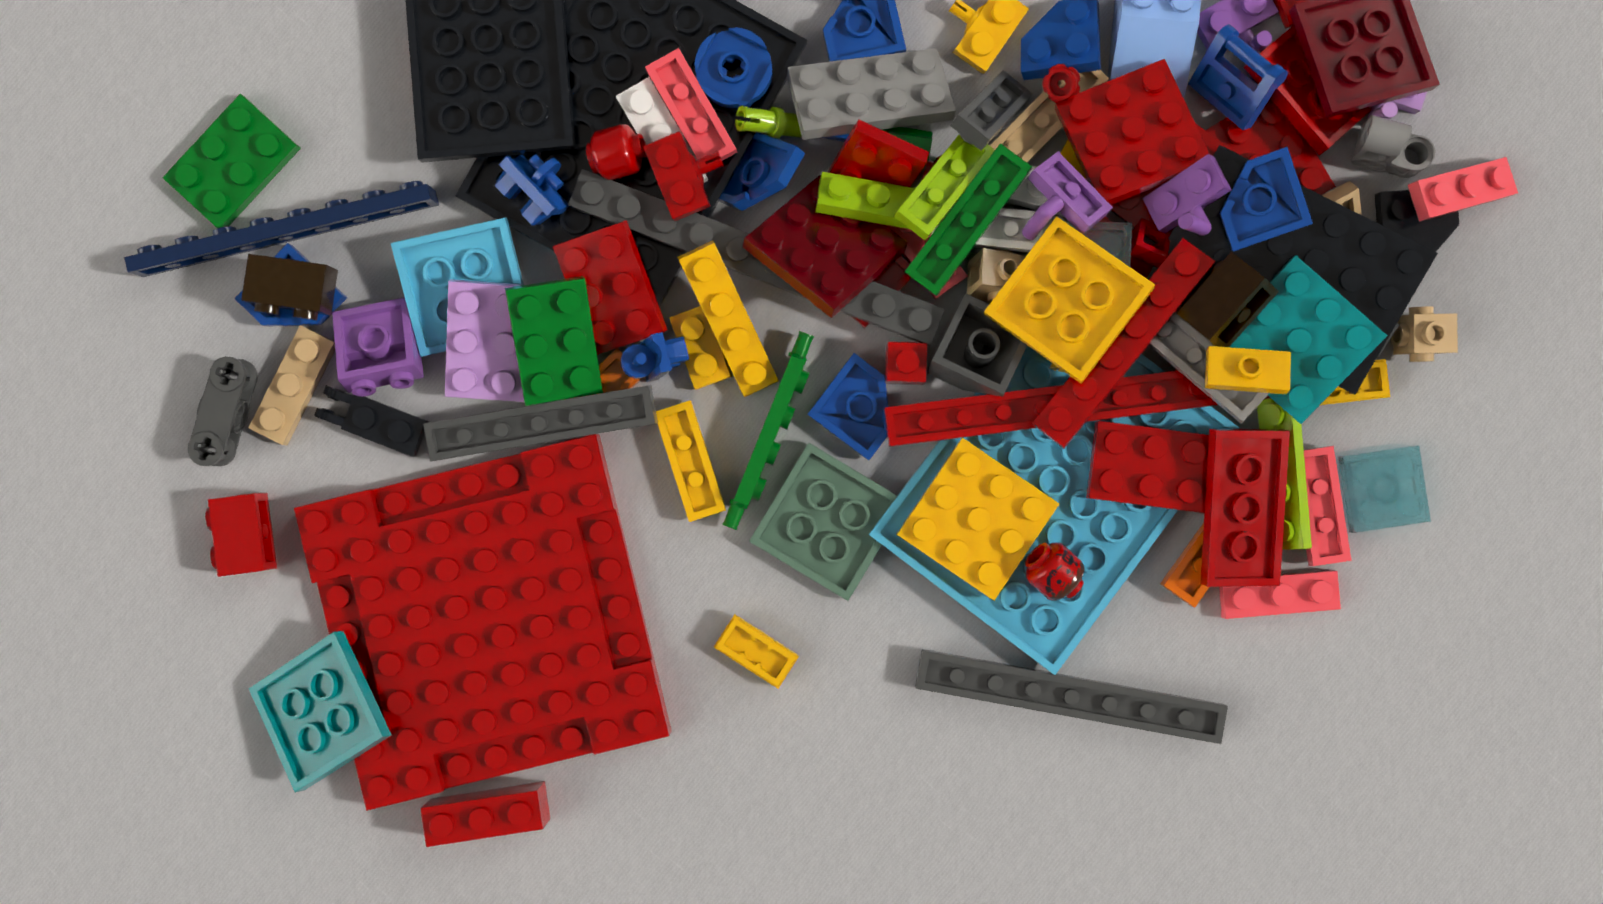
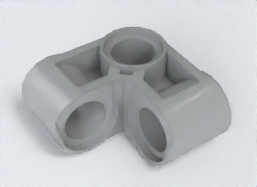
[1351,115,1436,178]

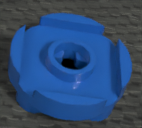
[695,27,773,109]

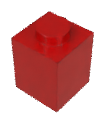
[885,342,928,385]

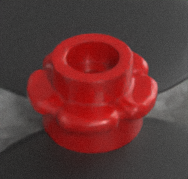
[1042,64,1081,102]

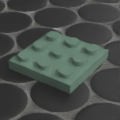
[749,443,897,601]

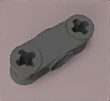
[188,356,258,467]

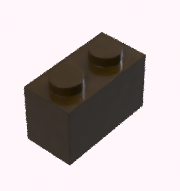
[1177,251,1279,347]
[241,254,338,321]

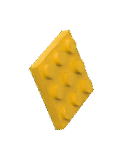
[984,216,1155,384]
[896,438,1060,601]

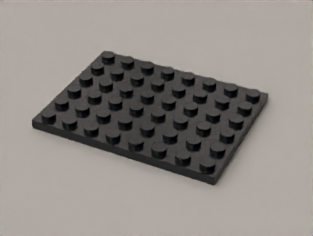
[455,0,807,307]

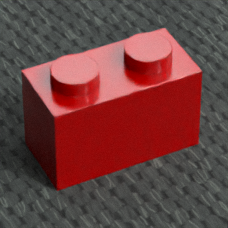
[205,493,277,577]

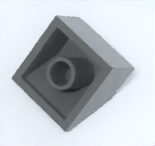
[928,293,1027,397]

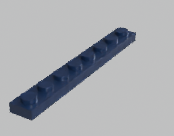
[124,181,439,277]

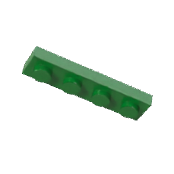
[905,143,1032,296]

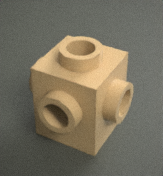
[967,248,1026,304]
[1391,306,1458,362]

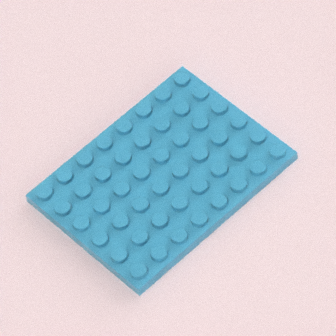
[868,345,1239,675]

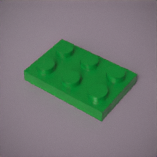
[162,93,301,228]
[505,276,603,406]

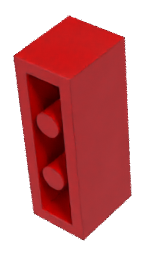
[420,781,550,847]

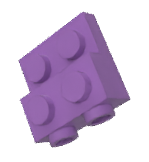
[332,297,424,397]

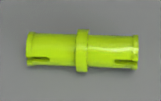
[735,106,809,140]

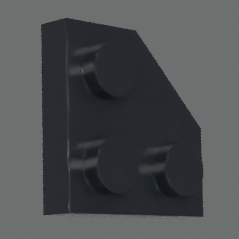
[1375,190,1459,252]

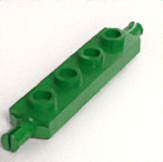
[722,331,814,530]

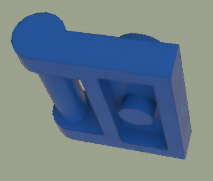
[1188,24,1288,130]

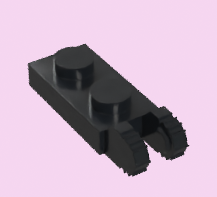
[314,385,430,457]

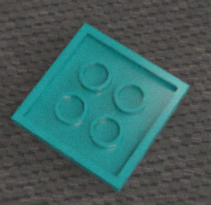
[1212,255,1388,424]
[248,631,392,793]

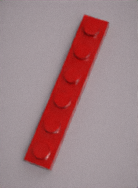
[1032,238,1215,449]

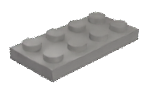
[787,48,956,140]

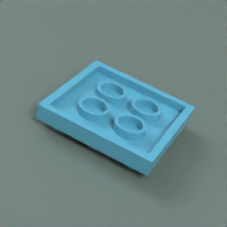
[390,217,524,357]

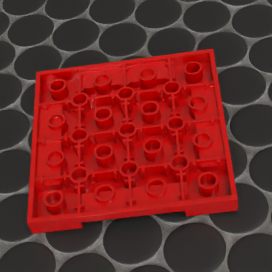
[294,434,672,811]

